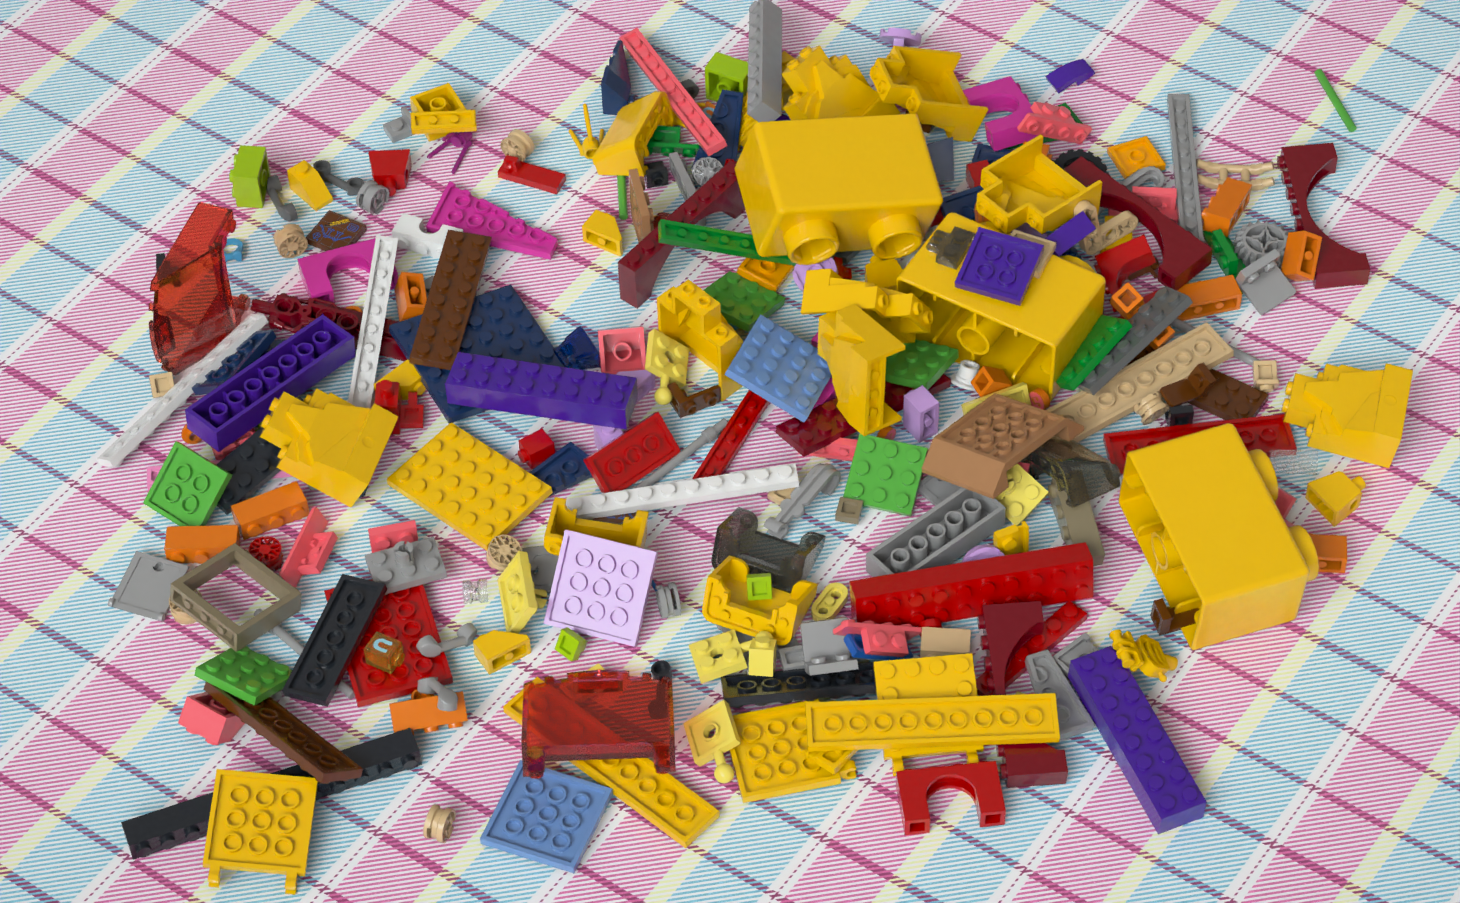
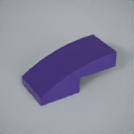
[1045,59,1095,94]

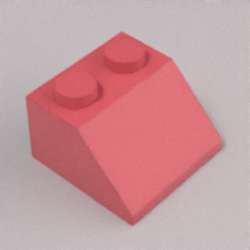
[598,326,646,374]
[178,692,245,745]

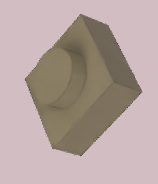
[835,497,863,525]

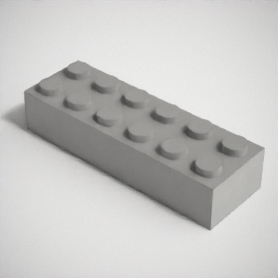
[866,488,1006,577]

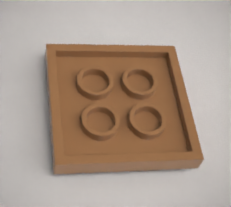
[629,168,654,243]

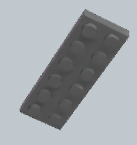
[1078,286,1193,395]

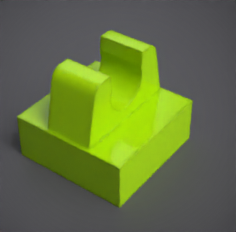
[746,573,772,601]
[555,627,588,662]

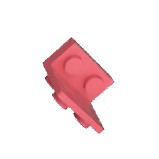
[368,520,418,553]

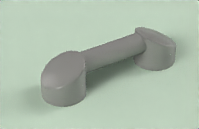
[416,623,477,657]
[417,677,458,711]

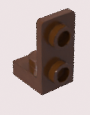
[1159,362,1217,407]
[667,382,721,418]
[1150,598,1199,636]

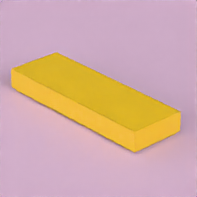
[410,110,477,134]

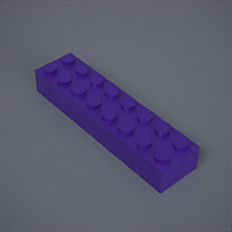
[185,314,355,452]
[445,352,638,430]
[1068,646,1207,834]

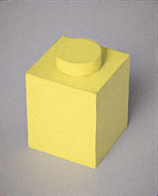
[749,636,777,677]

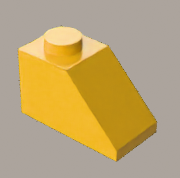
[287,160,333,211]
[582,210,623,257]
[374,359,426,400]
[473,630,531,675]

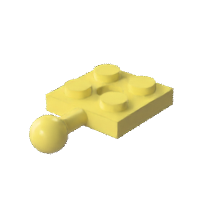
[645,329,689,405]
[688,629,774,684]
[683,700,741,784]

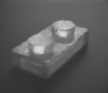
[1270,449,1318,475]

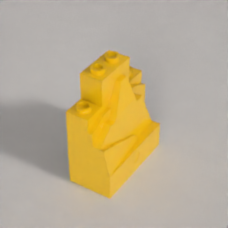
[782,45,901,120]
[869,46,988,142]
[976,134,1103,234]
[801,269,933,344]
[657,279,743,401]
[818,304,906,436]
[1281,363,1413,468]
[260,388,398,508]

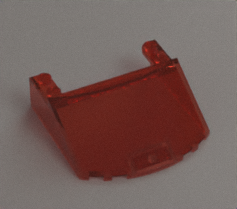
[148,202,251,376]
[521,670,676,779]

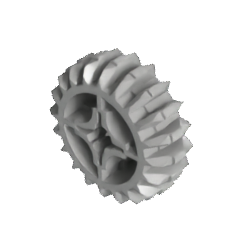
[1233,220,1290,269]

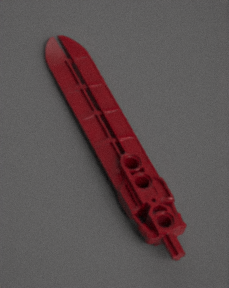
[250,293,407,361]

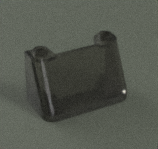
[1021,439,1121,508]
[711,507,826,593]

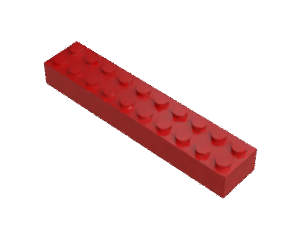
[849,542,1094,627]

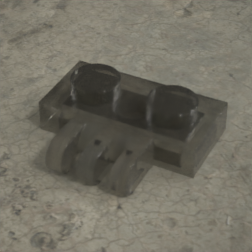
[926,226,976,270]

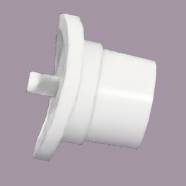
[950,360,980,391]

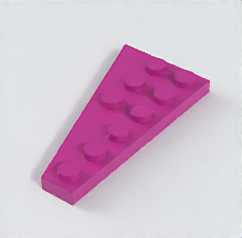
[426,181,558,260]

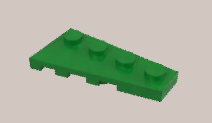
[1056,315,1132,391]

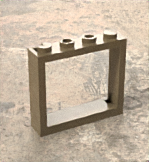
[170,543,302,652]

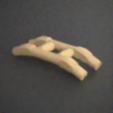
[1196,159,1275,191]

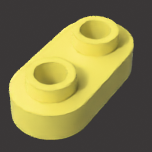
[811,583,848,621]

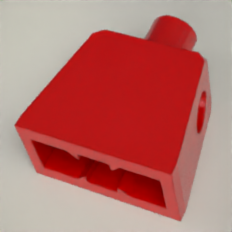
[369,149,412,196]
[374,380,403,435]

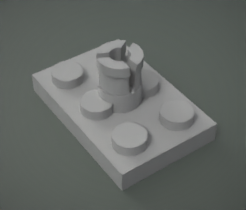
[365,536,447,595]

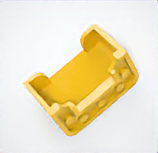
[592,91,676,177]
[544,497,649,556]
[702,555,818,646]

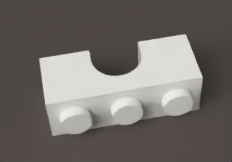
[392,213,463,259]

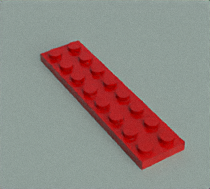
[1103,414,1297,475]

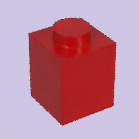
[517,429,555,470]

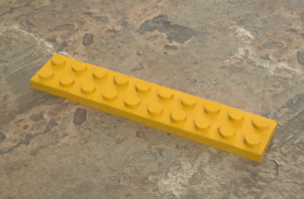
[503,677,720,848]
[805,693,1060,752]

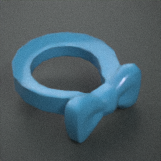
[216,238,243,264]

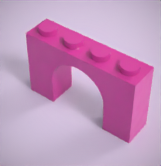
[963,76,1038,152]
[297,238,398,303]

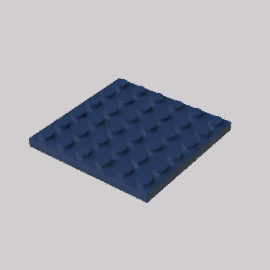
[389,284,568,424]

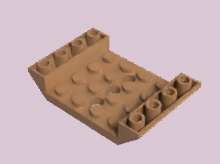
[921,393,1084,499]

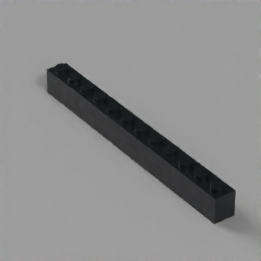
[121,728,422,860]

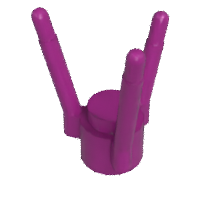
[427,132,473,174]

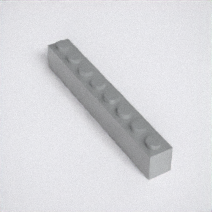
[747,0,782,122]

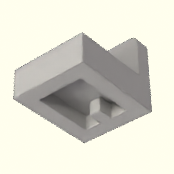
[383,107,415,143]

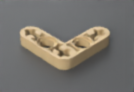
[1074,200,1138,255]

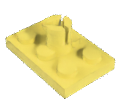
[995,464,1049,526]
[497,551,547,634]

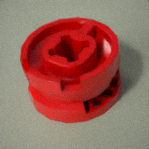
[248,536,283,571]

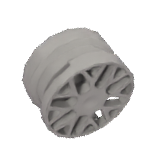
[691,157,723,186]
[356,180,389,215]
[655,582,681,619]

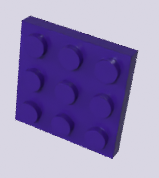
[955,227,1044,306]

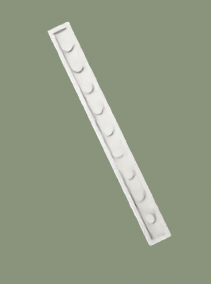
[348,235,399,409]
[97,313,268,468]
[566,463,799,520]

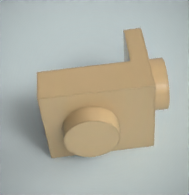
[1252,360,1279,393]

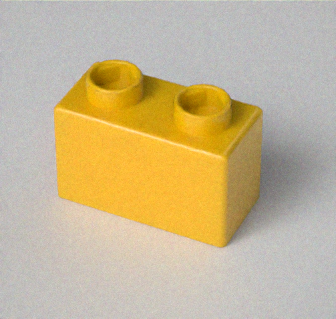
[735,114,943,265]
[896,212,1106,402]
[1118,423,1319,650]

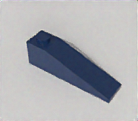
[601,40,635,115]

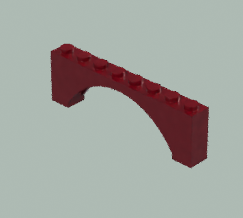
[1277,143,1370,289]
[1064,156,1212,291]
[618,160,745,309]
[977,601,1068,788]

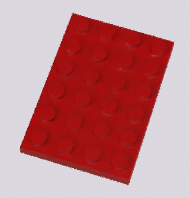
[324,579,453,707]

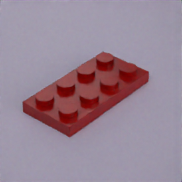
[583,412,681,493]

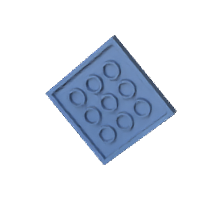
[724,314,831,422]
[480,760,613,874]

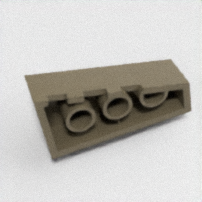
[1048,470,1105,566]

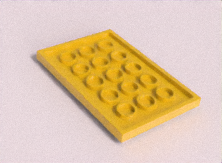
[386,423,553,551]

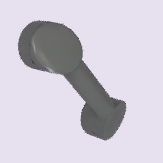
[313,160,364,196]
[267,175,298,222]

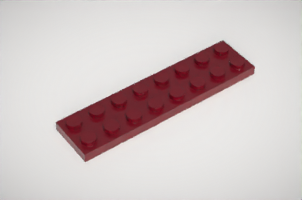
[776,374,951,457]

